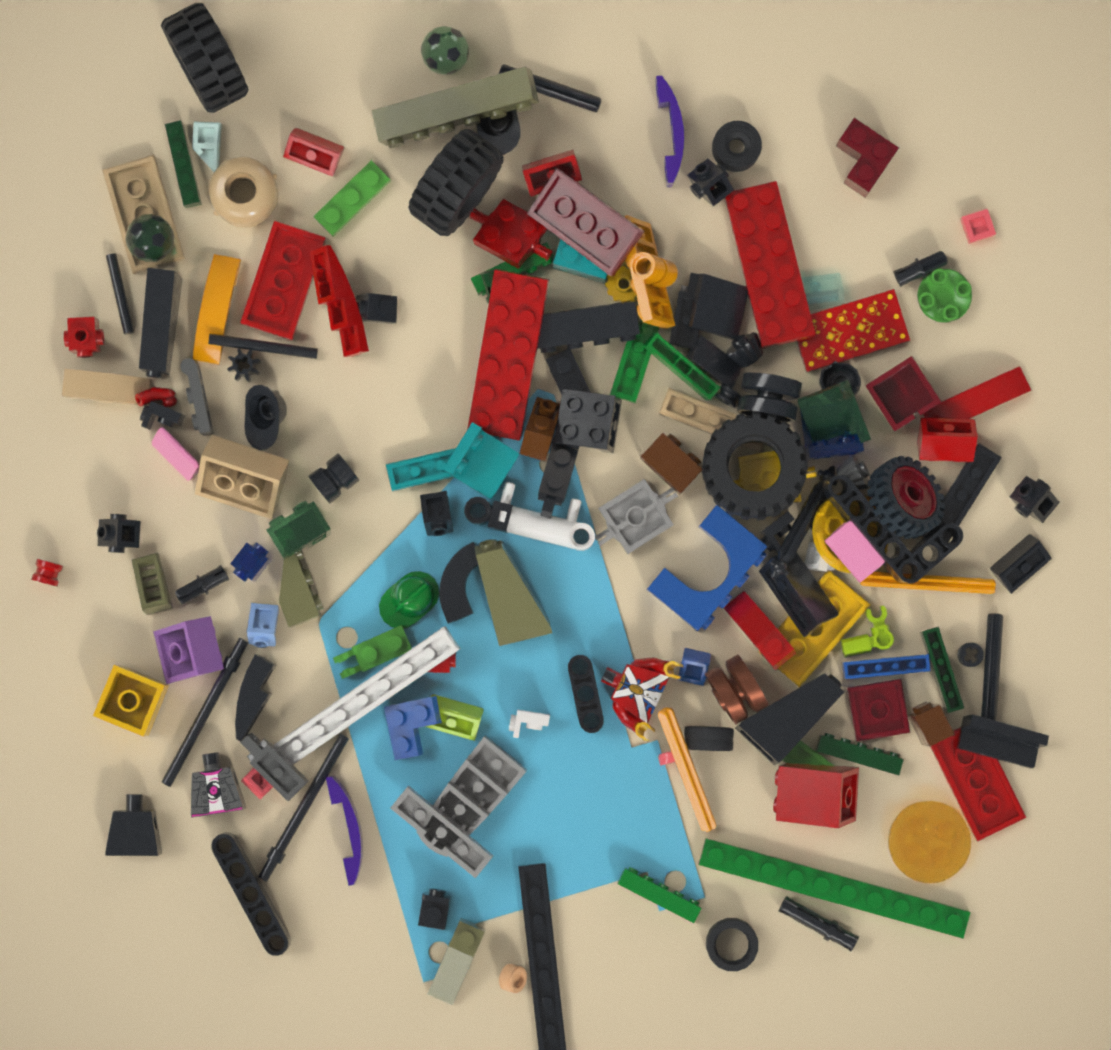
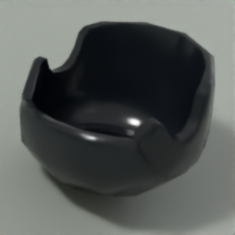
[819,361,861,403]

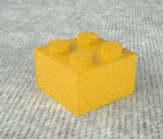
[93,665,169,737]

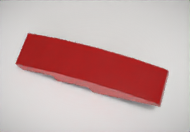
[310,245,369,357]

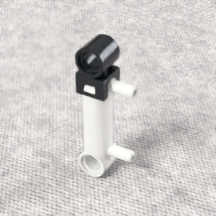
[464,482,595,551]

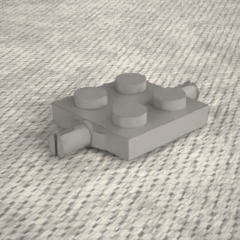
[595,479,678,554]

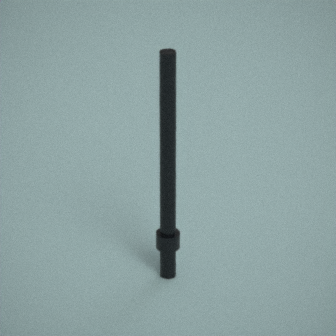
[162,638,249,787]
[258,734,349,882]

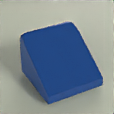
[677,648,711,686]

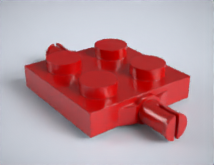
[470,199,552,269]

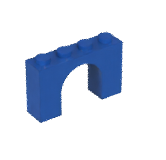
[646,505,768,631]

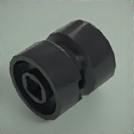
[308,453,360,504]

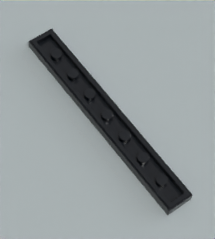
[518,863,566,1050]

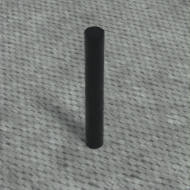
[106,253,134,335]

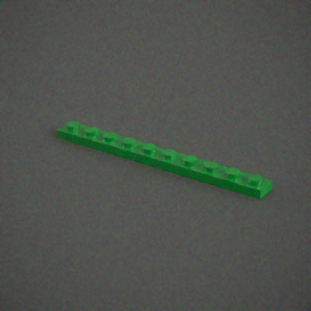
[698,838,971,939]

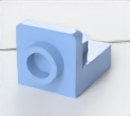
[247,603,279,648]

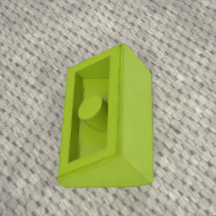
[424,694,484,741]

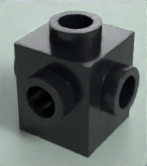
[687,158,734,207]
[1009,476,1060,523]
[97,514,141,553]

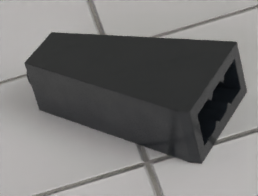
[139,268,183,378]
[735,673,845,766]

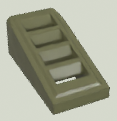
[132,552,173,615]

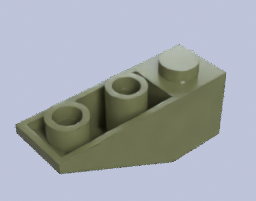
[279,539,324,628]

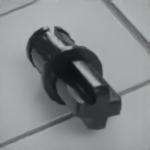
[893,251,948,287]
[175,565,229,604]

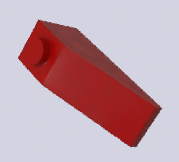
[724,591,796,670]

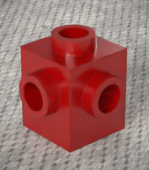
[64,317,105,358]

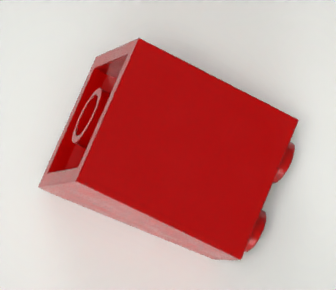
[773,763,859,828]

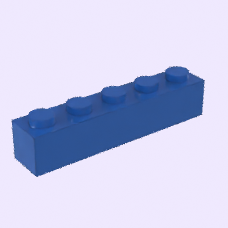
[842,654,930,679]

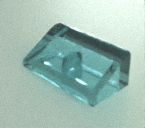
[801,273,844,310]

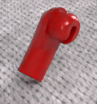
[135,387,177,407]

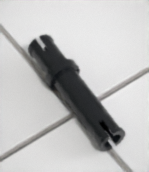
[778,896,859,952]

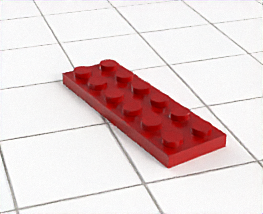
[724,181,816,349]
[467,269,550,441]

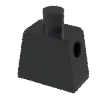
[105,794,162,856]

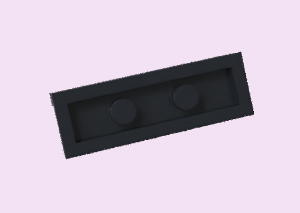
[759,552,839,637]
[957,714,1049,769]

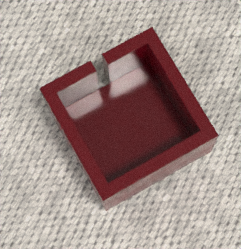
[865,356,942,432]

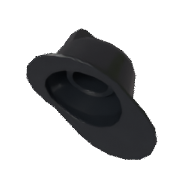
[476,109,520,155]
[244,385,287,450]

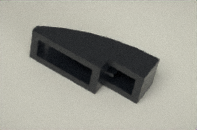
[235,654,277,742]

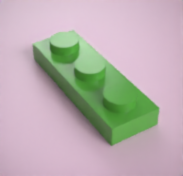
[313,160,391,237]

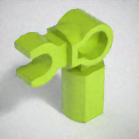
[840,606,894,658]

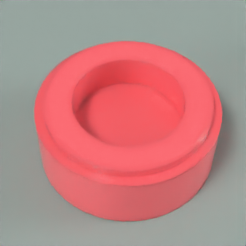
[658,751,675,766]

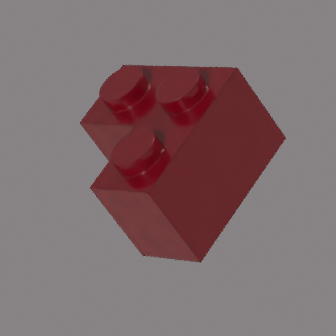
[836,118,899,198]

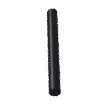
[208,333,318,359]

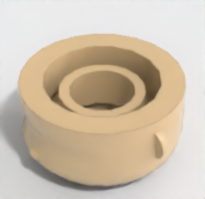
[209,157,279,228]

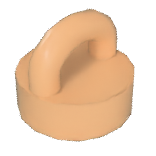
[499,964,527,993]

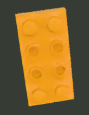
[624,215,678,329]

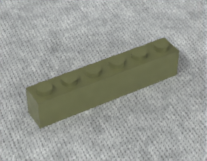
[372,66,539,148]

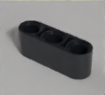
[568,655,604,733]

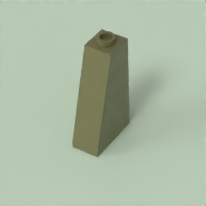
[475,539,552,646]

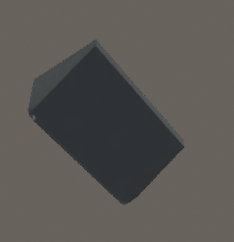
[685,335,742,389]
[990,534,1052,594]

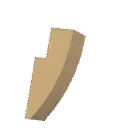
[62,369,151,406]

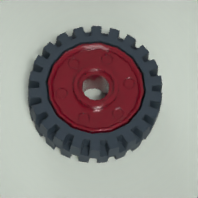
[867,456,945,539]

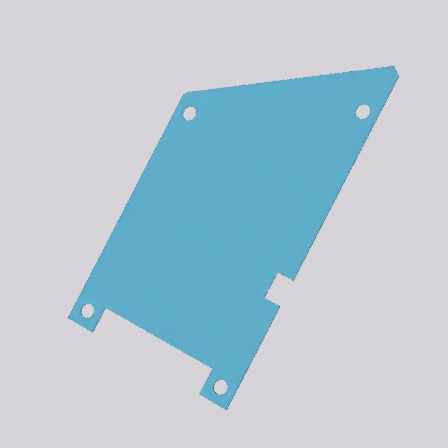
[319,389,705,982]

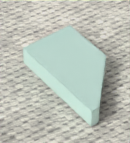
[192,121,222,172]

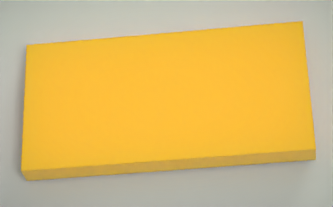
[758,570,870,687]

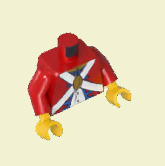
[600,657,684,742]

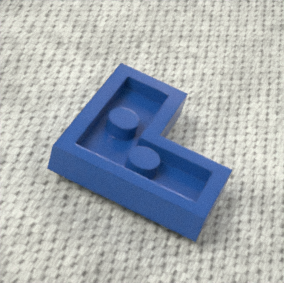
[384,696,442,760]

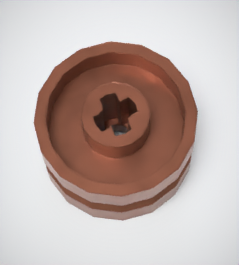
[705,654,769,725]

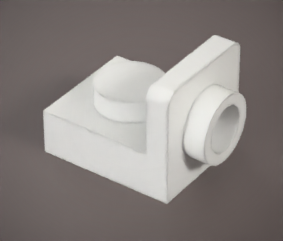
[509,709,550,738]

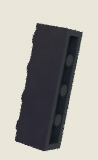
[537,300,643,353]

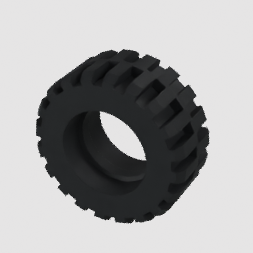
[161,3,249,113]
[408,129,504,236]
[702,412,808,521]

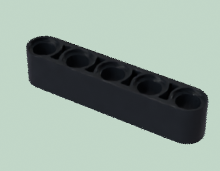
[211,832,291,956]

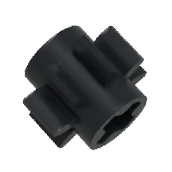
[227,348,261,382]

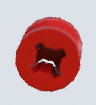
[31,559,63,587]

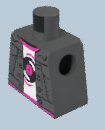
[191,752,246,818]

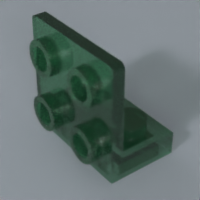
[797,380,871,444]

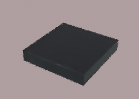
[687,273,748,340]

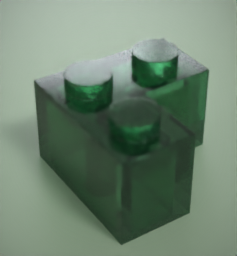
[266,501,331,560]

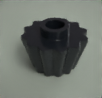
[725,332,763,368]

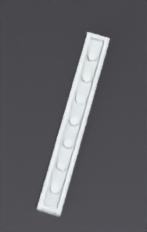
[274,626,461,765]

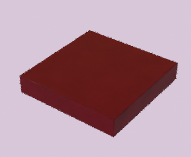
[847,679,910,742]

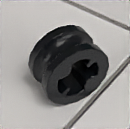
[714,384,741,409]
[957,643,984,667]

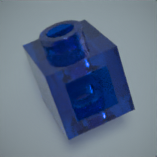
[230,542,272,582]

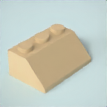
[195,435,290,519]

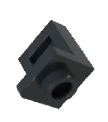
[356,293,397,324]

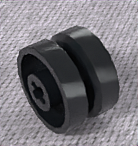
[737,372,802,423]

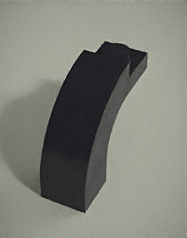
[439,539,505,624]

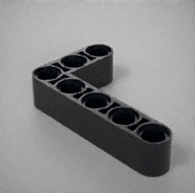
[822,474,964,584]

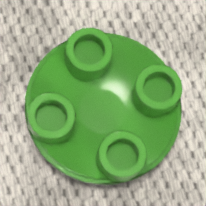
[917,268,972,323]

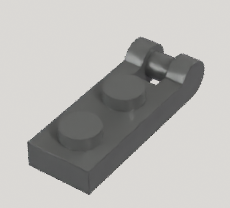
[181,358,214,436]

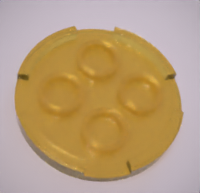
[888,800,971,883]

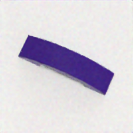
[655,75,684,188]
[326,776,363,886]

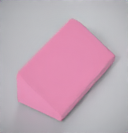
[152,428,200,481]
[825,521,885,583]

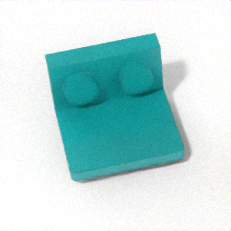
[443,422,519,499]

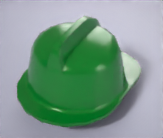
[379,571,439,628]

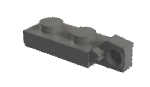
[240,733,309,801]

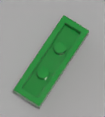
[610,320,660,404]

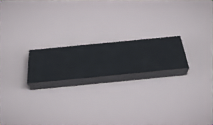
[922,443,1002,543]

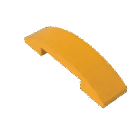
[192,254,241,365]

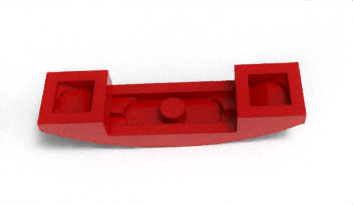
[923,366,1032,419]

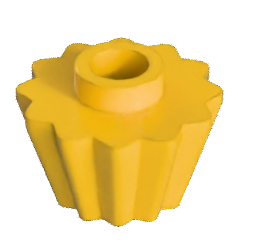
[605,266,636,302]

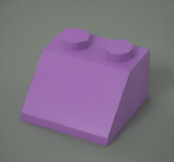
[153,616,224,684]

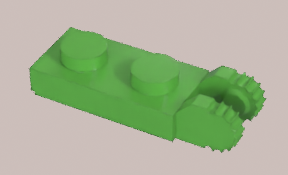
[333,625,412,679]

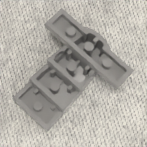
[390,735,527,878]

